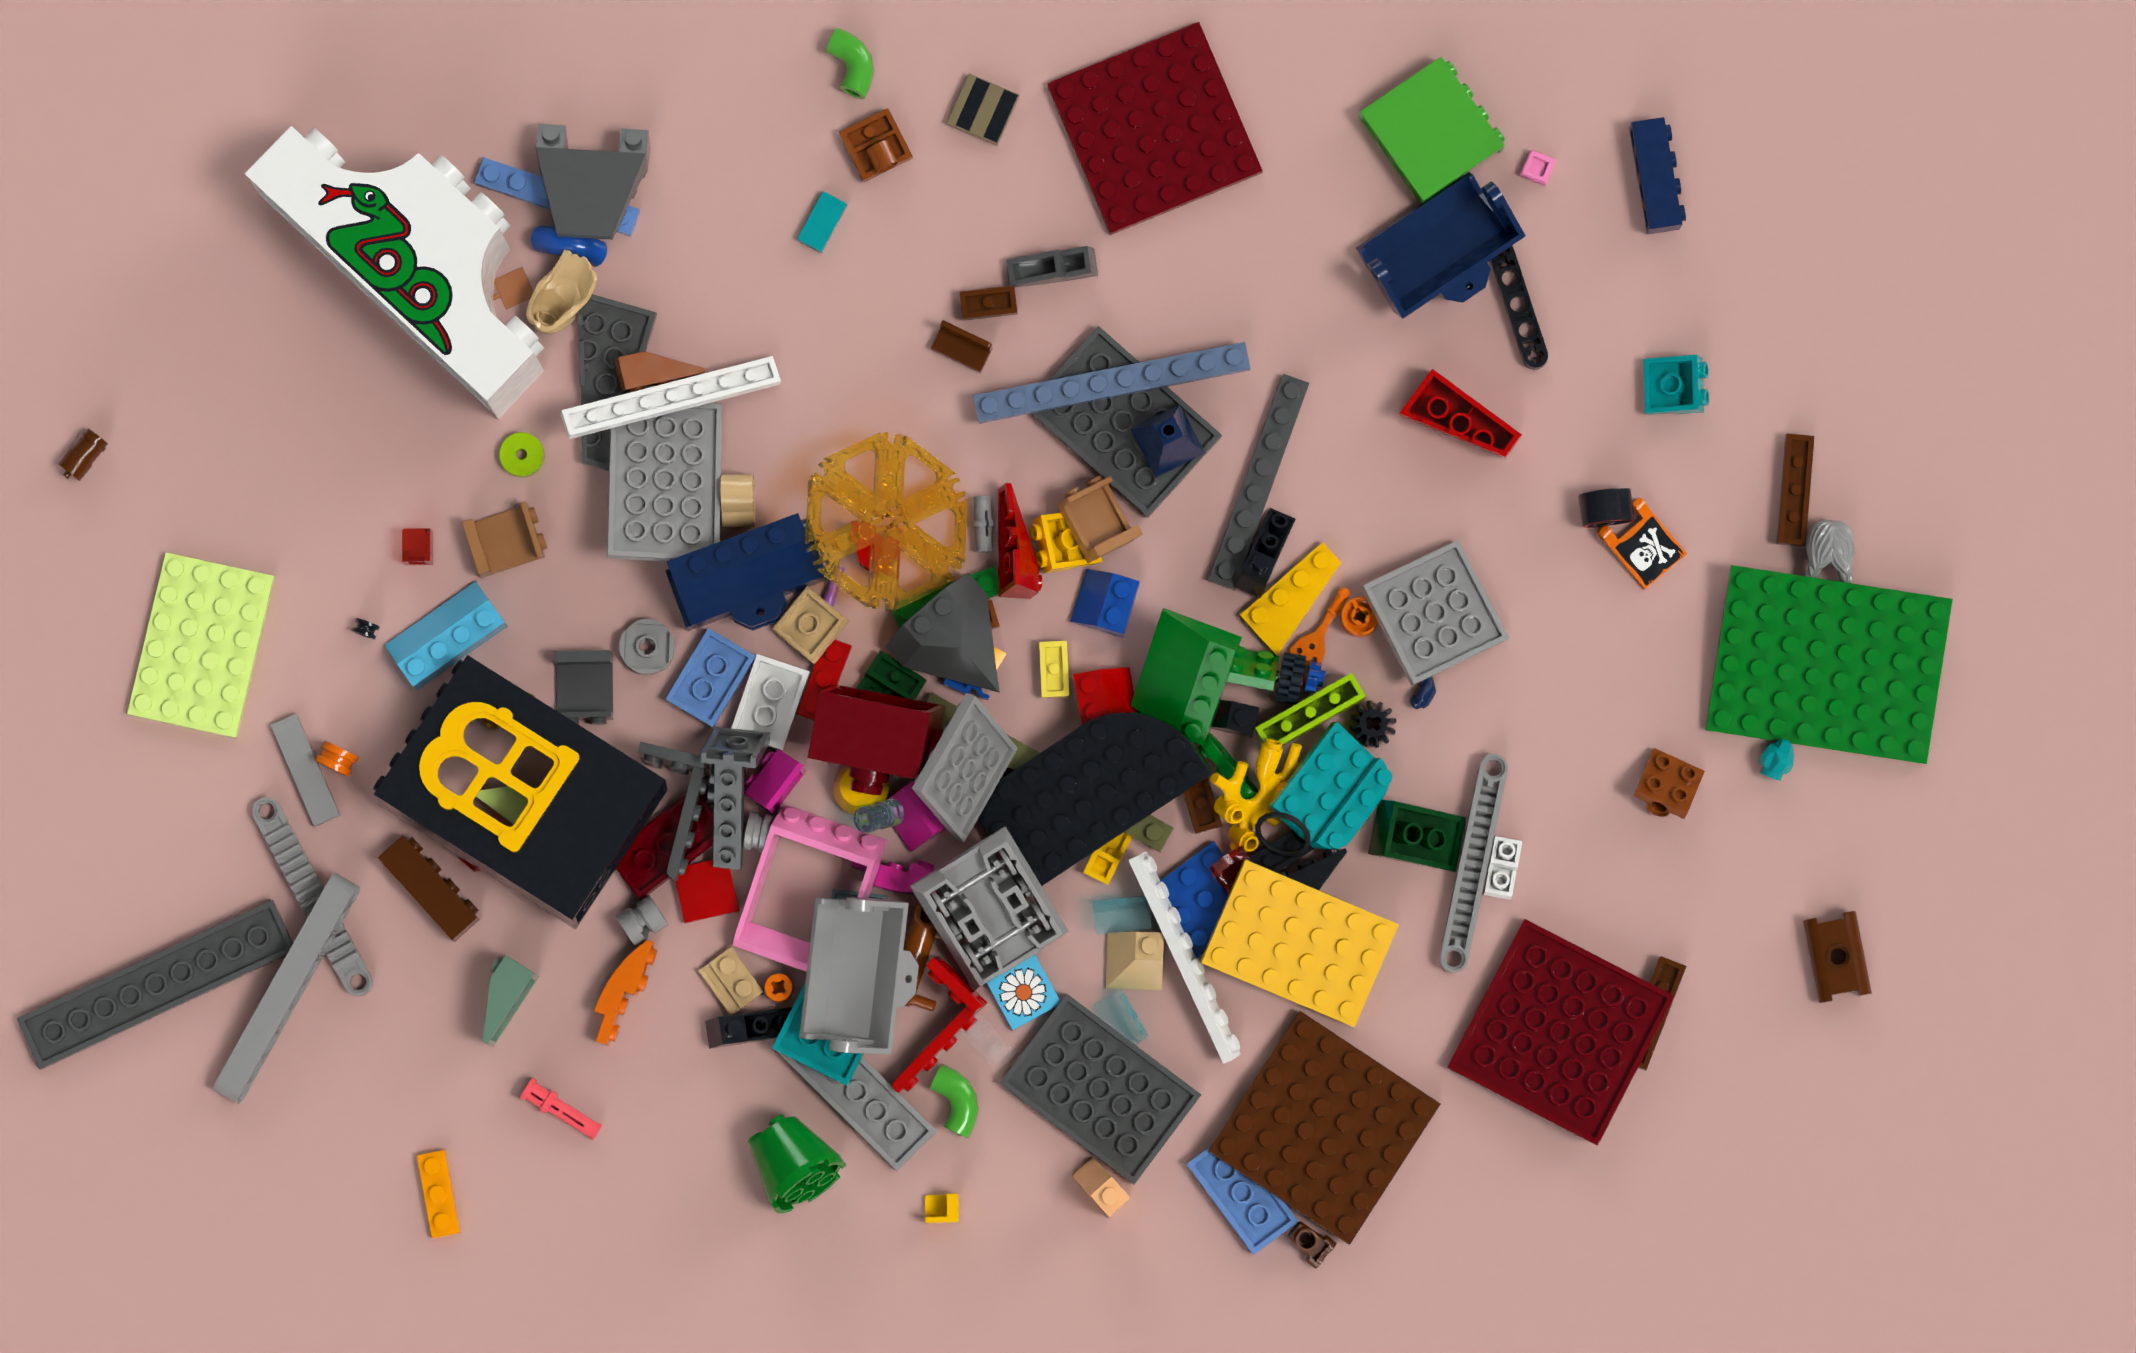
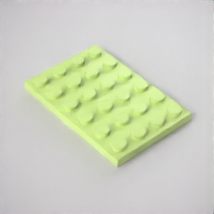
[127,553,275,739]

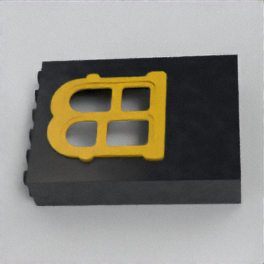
[373,655,668,930]

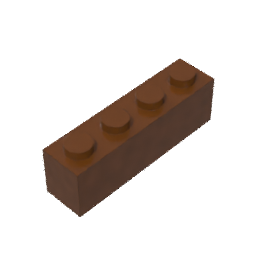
[378,835,480,942]

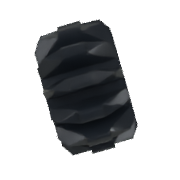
[1349,701,1397,748]

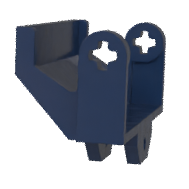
[1356,172,1526,319]
[665,513,829,631]

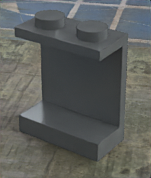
[555,650,613,725]

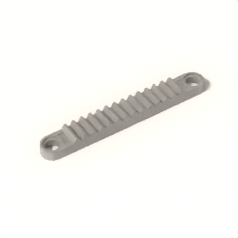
[1440,754,1508,973]
[252,797,373,997]

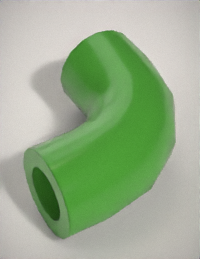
[826,28,874,99]
[930,1064,978,1138]

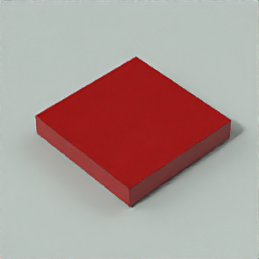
[675,860,740,924]

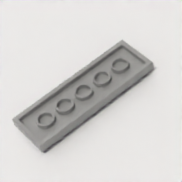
[778,1052,937,1171]

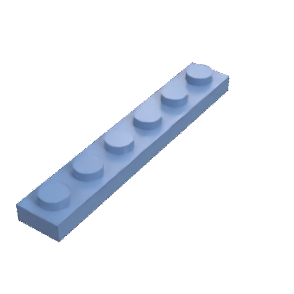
[475,157,640,237]

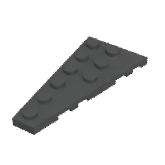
[578,294,657,471]

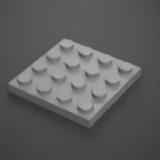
[1361,540,1509,687]
[912,693,1018,843]

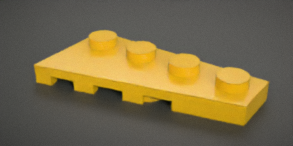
[1240,542,1341,656]

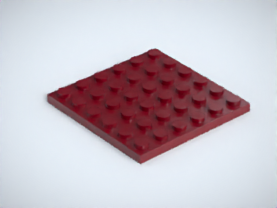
[1047,22,1263,235]
[1447,919,1675,1146]

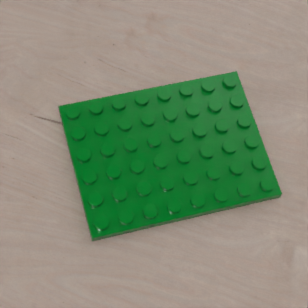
[1705,565,1953,764]

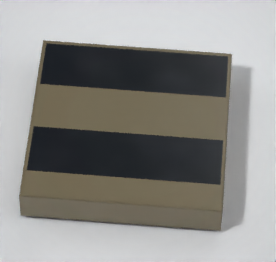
[947,74,1019,146]

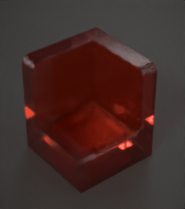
[402,528,433,565]
[1209,846,1252,895]

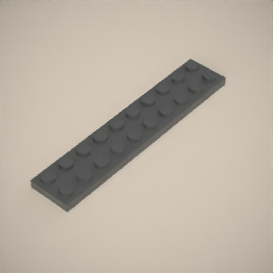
[17,900,293,1070]

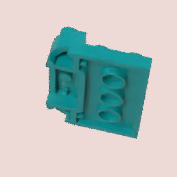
[1268,721,1392,849]

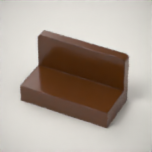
[931,320,993,374]

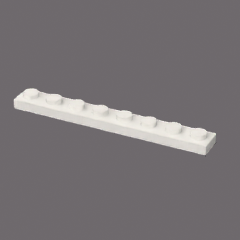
[561,356,781,439]
[1129,851,1241,1064]

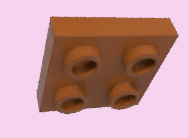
[839,108,913,182]
[1633,748,1705,819]

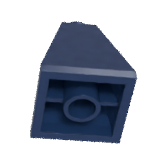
[1130,404,1205,478]

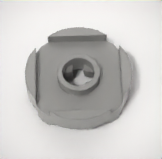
[619,619,676,675]

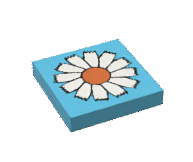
[987,955,1061,1031]

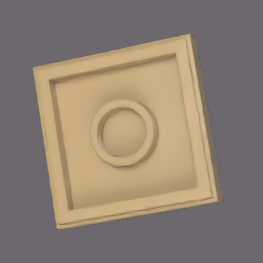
[772,586,849,664]

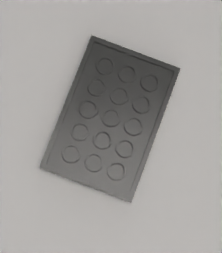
[1031,326,1222,518]
[999,994,1201,1185]

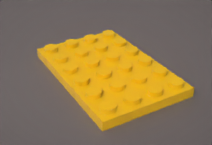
[1200,859,1399,1027]

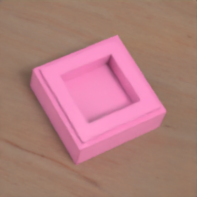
[1520,149,1556,186]

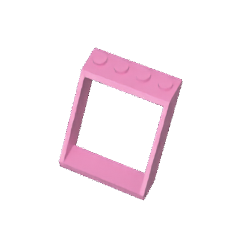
[733,804,887,972]

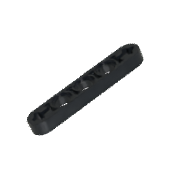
[1490,246,1548,370]

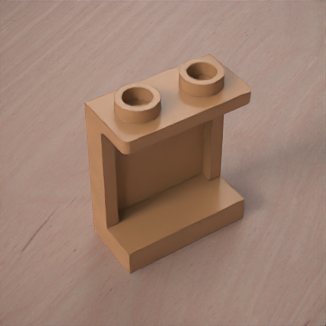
[1057,476,1143,563]

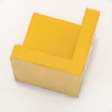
[925,1194,959,1223]

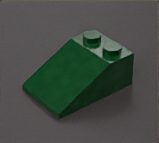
[1368,800,1466,872]

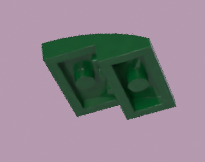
[857,650,927,700]

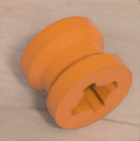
[765,974,794,1002]

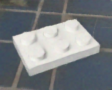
[731,654,810,751]

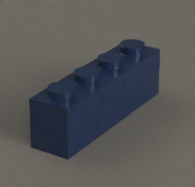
[1629,117,1686,235]

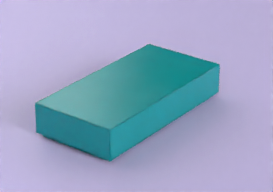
[797,191,848,253]

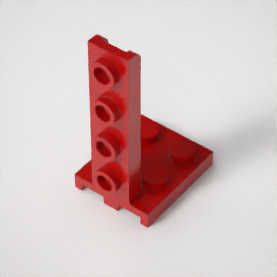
[892,956,988,1093]

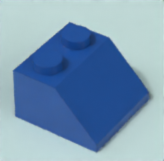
[1070,569,1140,638]

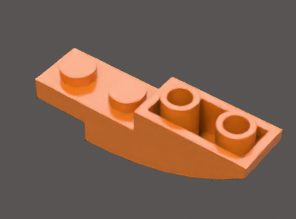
[594,940,658,1046]

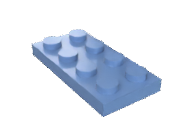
[1186,1145,1299,1255]

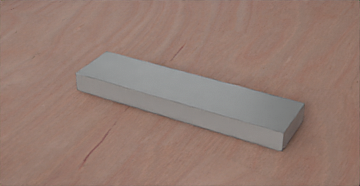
[271,714,341,827]

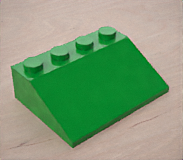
[1131,608,1242,746]

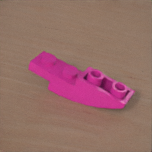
[851,860,948,895]

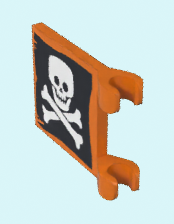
[1597,497,1687,589]

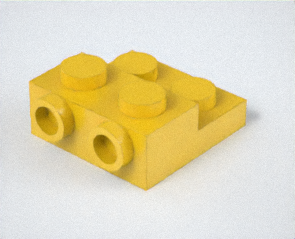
[1030,513,1103,574]

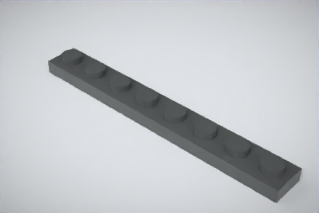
[1209,374,1309,591]

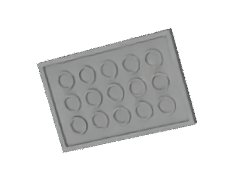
[607,403,722,562]

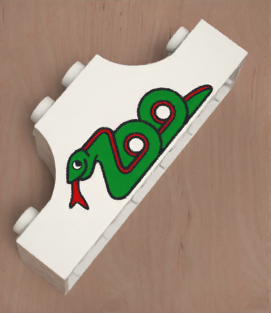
[245,126,545,419]

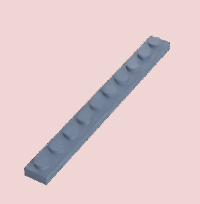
[973,342,1251,424]

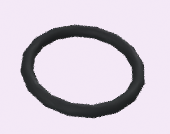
[1255,812,1311,857]

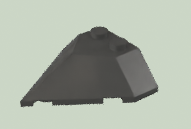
[885,573,1000,693]

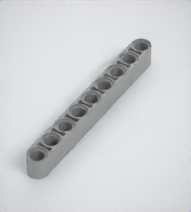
[213,873,360,1104]

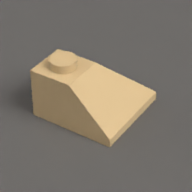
[1106,932,1164,991]

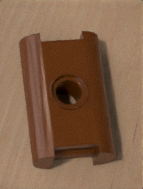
[1803,911,1872,1003]

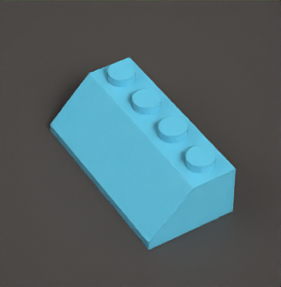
[385,581,508,690]

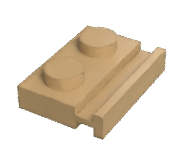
[698,947,764,1015]

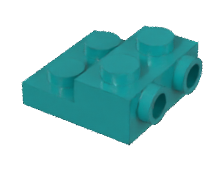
[1643,354,1709,415]

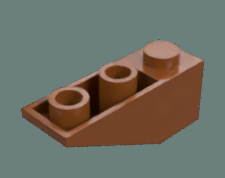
[613,351,705,393]

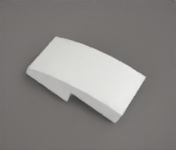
[1484,836,1522,900]

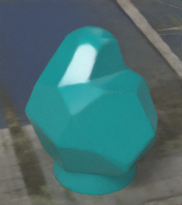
[1758,739,1794,781]

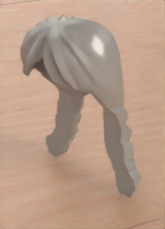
[1805,520,1855,584]

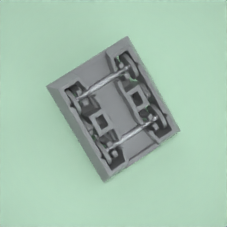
[910,826,1069,991]

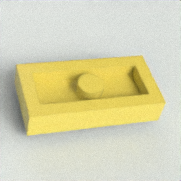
[1039,641,1070,698]

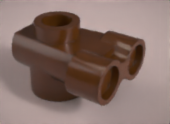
[1287,1221,1337,1269]

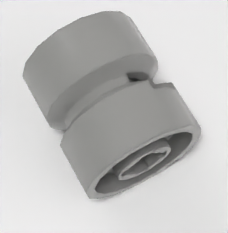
[616,895,668,946]

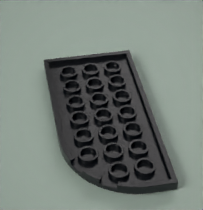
[978,712,1213,886]

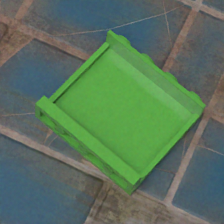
[1359,56,1505,204]

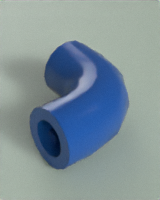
[531,225,607,267]

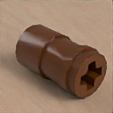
[58,428,108,481]

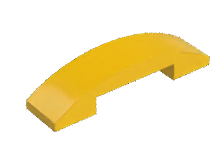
[1083,832,1132,885]

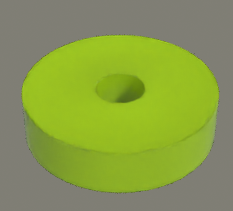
[499,432,545,478]

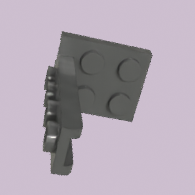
[701,727,770,870]
[638,742,709,881]

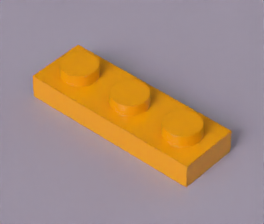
[417,1150,461,1239]

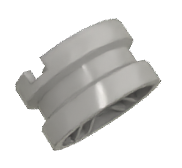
[743,811,773,853]

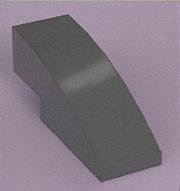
[1006,246,1098,287]

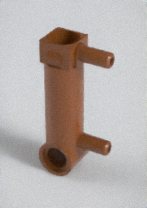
[903,903,958,1011]

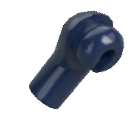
[1410,677,1436,709]

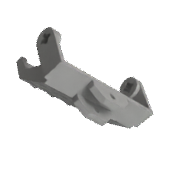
[799,897,919,1054]

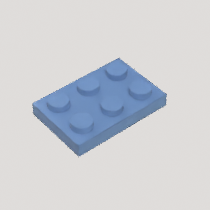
[665,628,756,728]

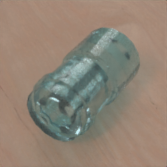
[853,799,904,833]

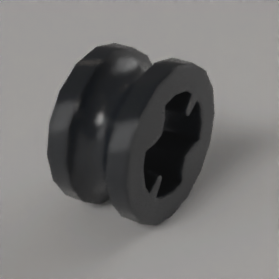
[352,618,380,640]

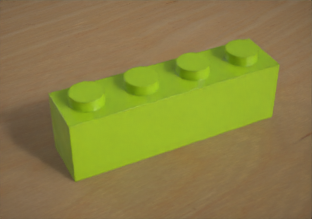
[1254,673,1366,747]

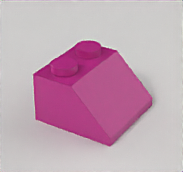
[744,749,806,815]
[881,780,946,852]

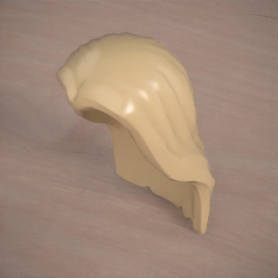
[526,250,597,335]

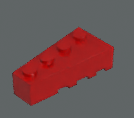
[1399,369,1522,459]

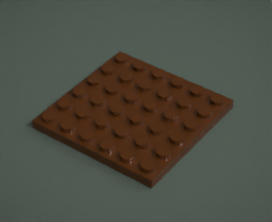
[1208,1011,1441,1245]

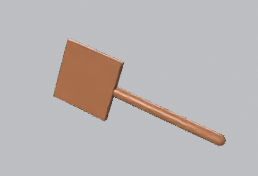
[493,267,533,310]

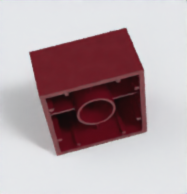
[807,685,945,795]

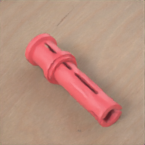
[520,1078,602,1140]

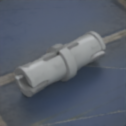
[972,496,995,553]

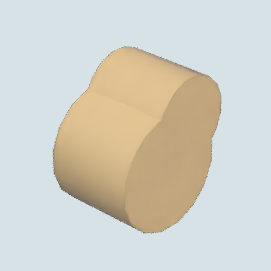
[720,474,755,528]

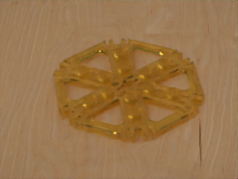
[805,432,968,611]

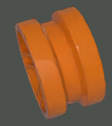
[1340,597,1378,638]
[314,740,359,777]

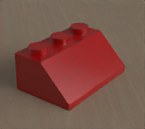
[1073,667,1137,725]

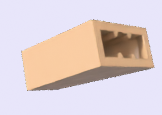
[1072,1157,1130,1218]

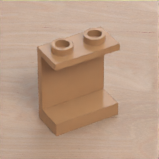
[462,501,547,578]

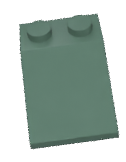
[482,955,539,1047]

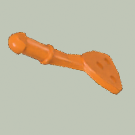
[1290,587,1350,666]

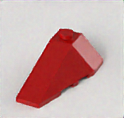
[998,483,1042,599]

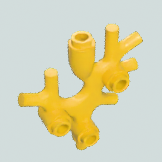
[1210,738,1302,864]

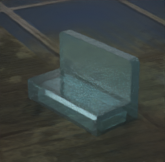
[1093,896,1151,934]
[1093,988,1150,1045]

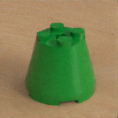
[748,1115,846,1214]

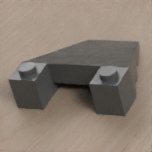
[536,124,650,240]

